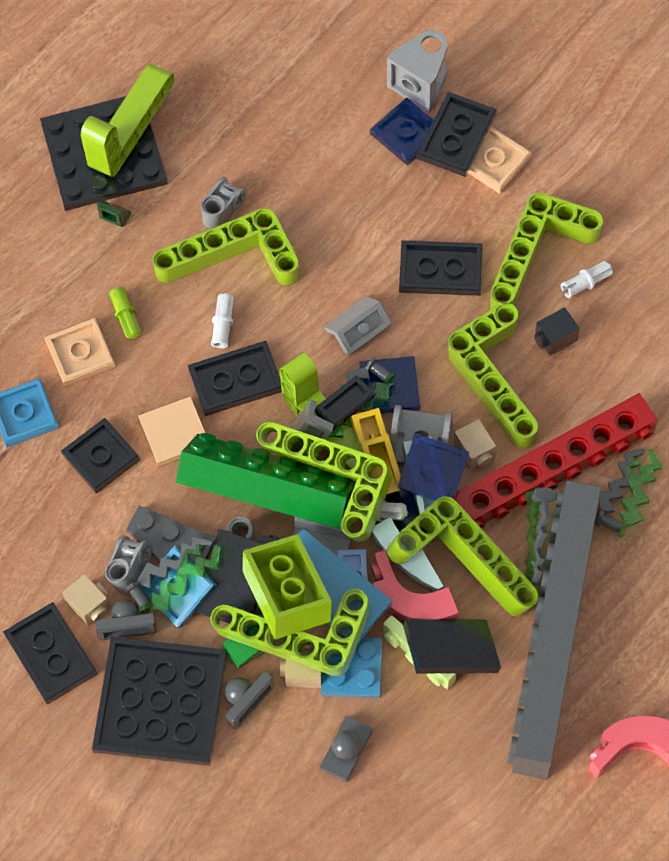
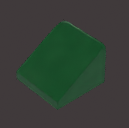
[97,201,131,227]

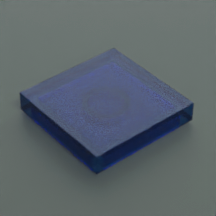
[370,97,434,166]
[359,356,420,414]
[397,433,469,501]

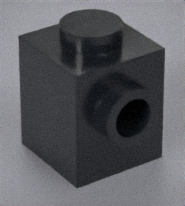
[534,307,580,356]

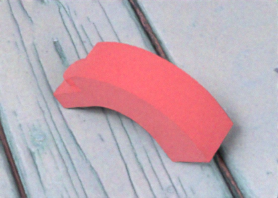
[371,550,458,624]
[589,716,669,778]

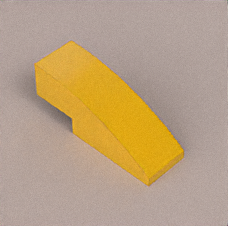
[350,408,404,494]

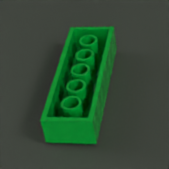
[175,433,356,529]

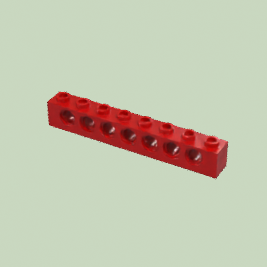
[448,393,658,535]

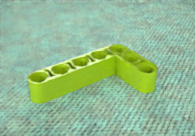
[81,63,175,177]
[490,193,603,310]
[152,208,299,286]
[448,303,538,449]
[280,352,360,470]
[256,422,392,542]
[387,496,539,617]
[210,589,371,676]

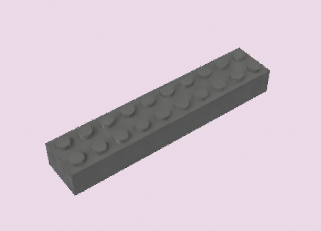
[508,481,601,780]

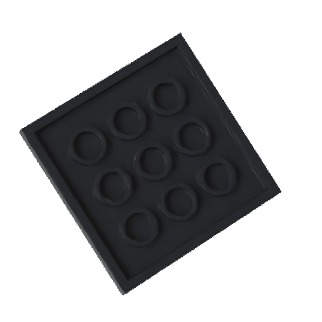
[40,96,168,211]
[92,637,227,766]

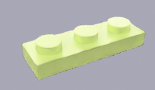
[384,615,456,690]

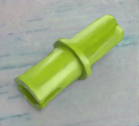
[109,287,141,340]

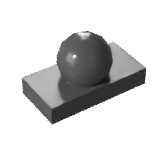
[95,599,157,640]
[225,671,274,729]
[320,716,373,783]

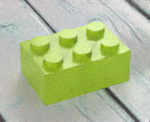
[243,534,332,639]

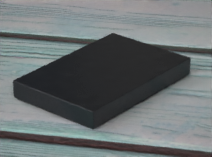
[417,92,497,177]
[399,240,482,296]
[188,341,282,416]
[195,529,266,624]
[3,602,97,705]
[403,619,501,674]

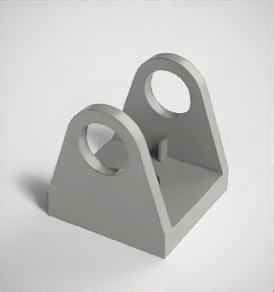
[387,30,448,113]
[390,405,453,472]

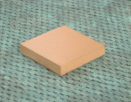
[468,126,532,194]
[44,318,116,387]
[138,397,205,467]

